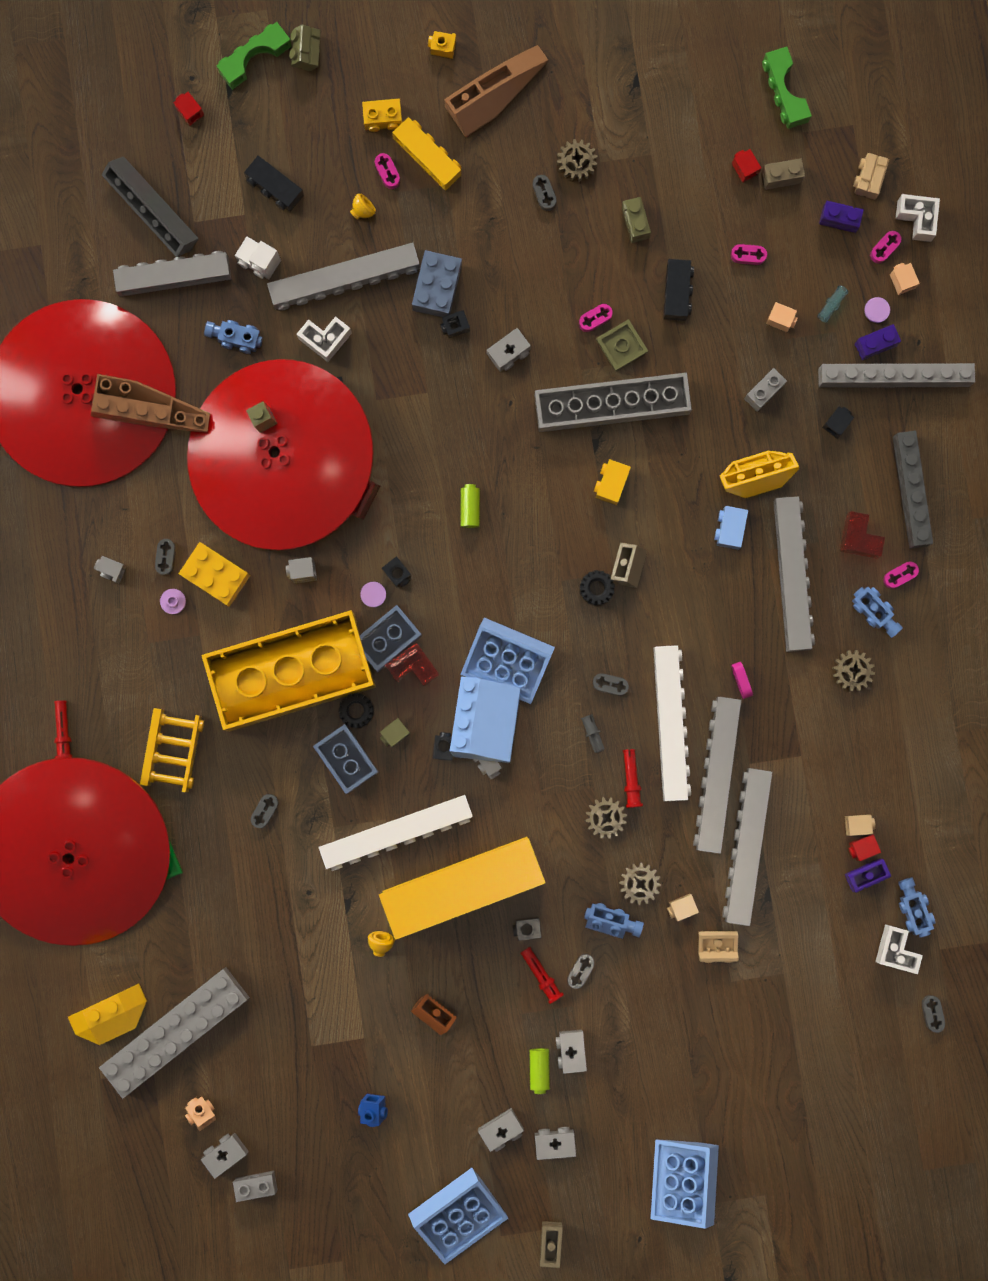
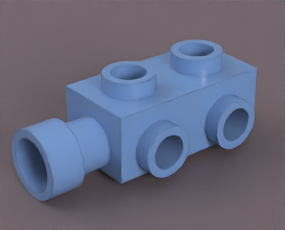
[204,320,263,354]
[852,587,903,638]
[898,877,936,937]
[584,903,644,939]

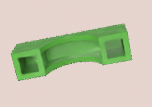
[217,22,292,90]
[762,47,812,129]

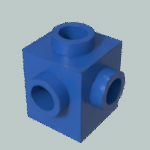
[358,1094,388,1127]

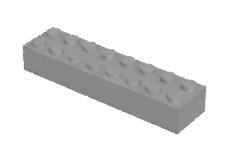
[534,373,692,432]
[99,967,250,1099]

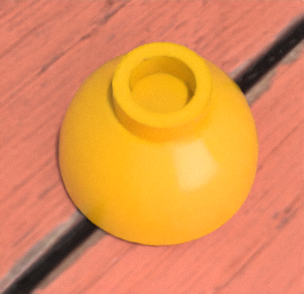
[350,194,376,219]
[368,931,395,957]

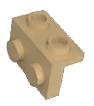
[698,931,739,963]

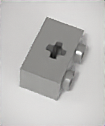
[487,328,531,372]
[744,368,787,412]
[286,557,317,584]
[556,1030,587,1074]
[478,1108,524,1152]
[535,1127,576,1160]
[201,1133,249,1179]
[233,1171,277,1202]

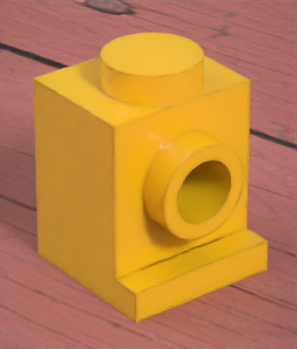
[428,31,456,59]

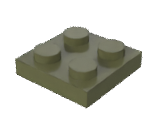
[596,319,648,372]

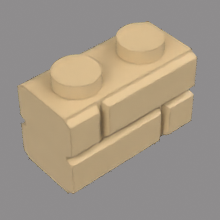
[853,153,889,200]

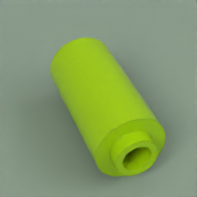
[461,484,480,528]
[530,1048,550,1094]

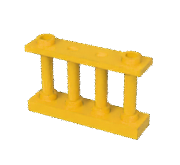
[140,708,204,792]

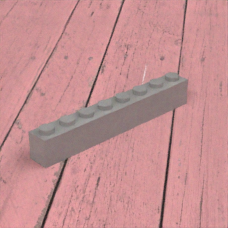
[267,243,420,310]
[818,363,975,387]
[773,496,815,652]
[693,697,741,854]
[722,768,772,926]

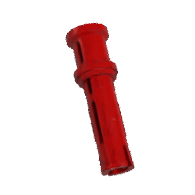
[54,700,73,758]
[623,749,643,808]
[520,947,564,1004]

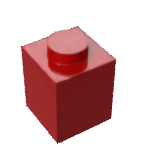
[173,92,204,126]
[732,149,761,182]
[848,834,881,861]

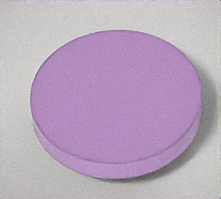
[864,297,890,323]
[361,582,386,607]
[160,589,186,614]

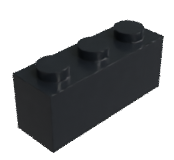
[244,155,304,212]
[663,259,694,321]

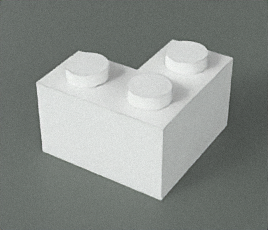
[896,194,940,242]
[235,237,281,279]
[297,316,352,362]
[875,924,923,974]

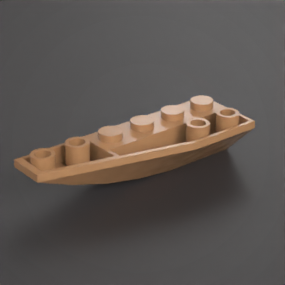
[444,45,548,137]
[90,374,210,432]

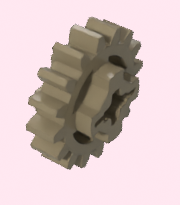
[557,139,598,181]
[832,650,875,692]
[585,797,627,839]
[619,863,661,905]

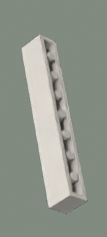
[653,645,691,801]
[319,795,473,871]

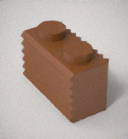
[411,994,457,1035]

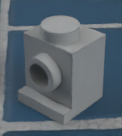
[94,556,126,584]
[473,759,502,780]

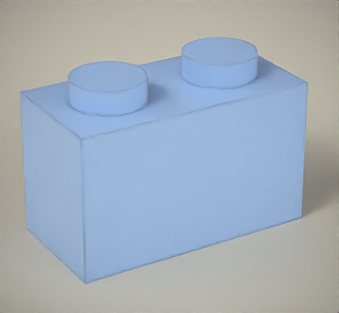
[714,506,748,550]

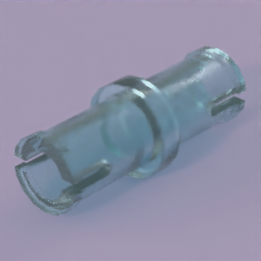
[817,285,848,322]

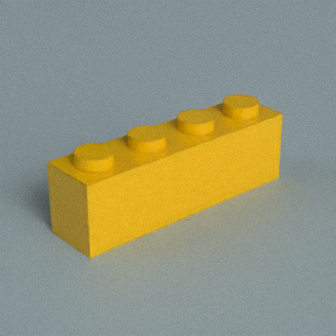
[392,117,461,191]

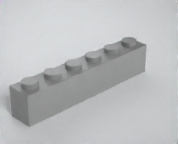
[113,251,231,297]

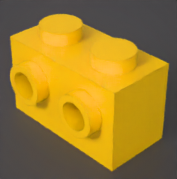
[362,99,402,132]
[594,459,631,505]

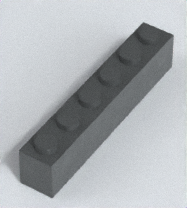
[101,157,199,257]
[893,431,933,549]

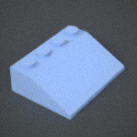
[460,618,555,704]
[450,677,521,763]
[651,1139,719,1229]
[408,1168,508,1264]

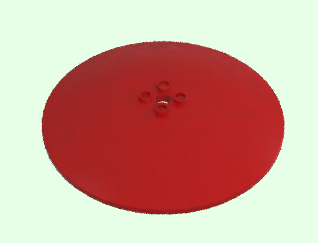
[0,299,176,487]
[187,359,374,550]
[0,757,170,946]

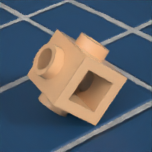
[185,1097,216,1131]

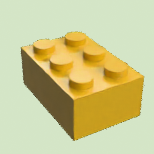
[178,542,250,607]

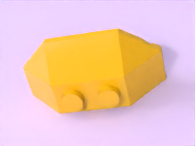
[720,451,799,498]
[68,984,147,1045]

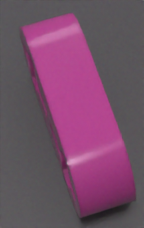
[375,153,400,189]
[870,231,901,264]
[731,244,767,265]
[579,304,613,332]
[883,562,919,589]
[731,662,753,699]

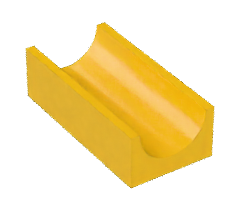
[201,610,376,732]
[379,837,545,940]

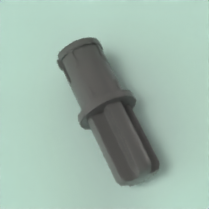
[581,714,605,753]

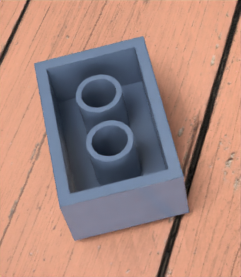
[412,250,462,317]
[360,605,422,672]
[313,724,379,794]

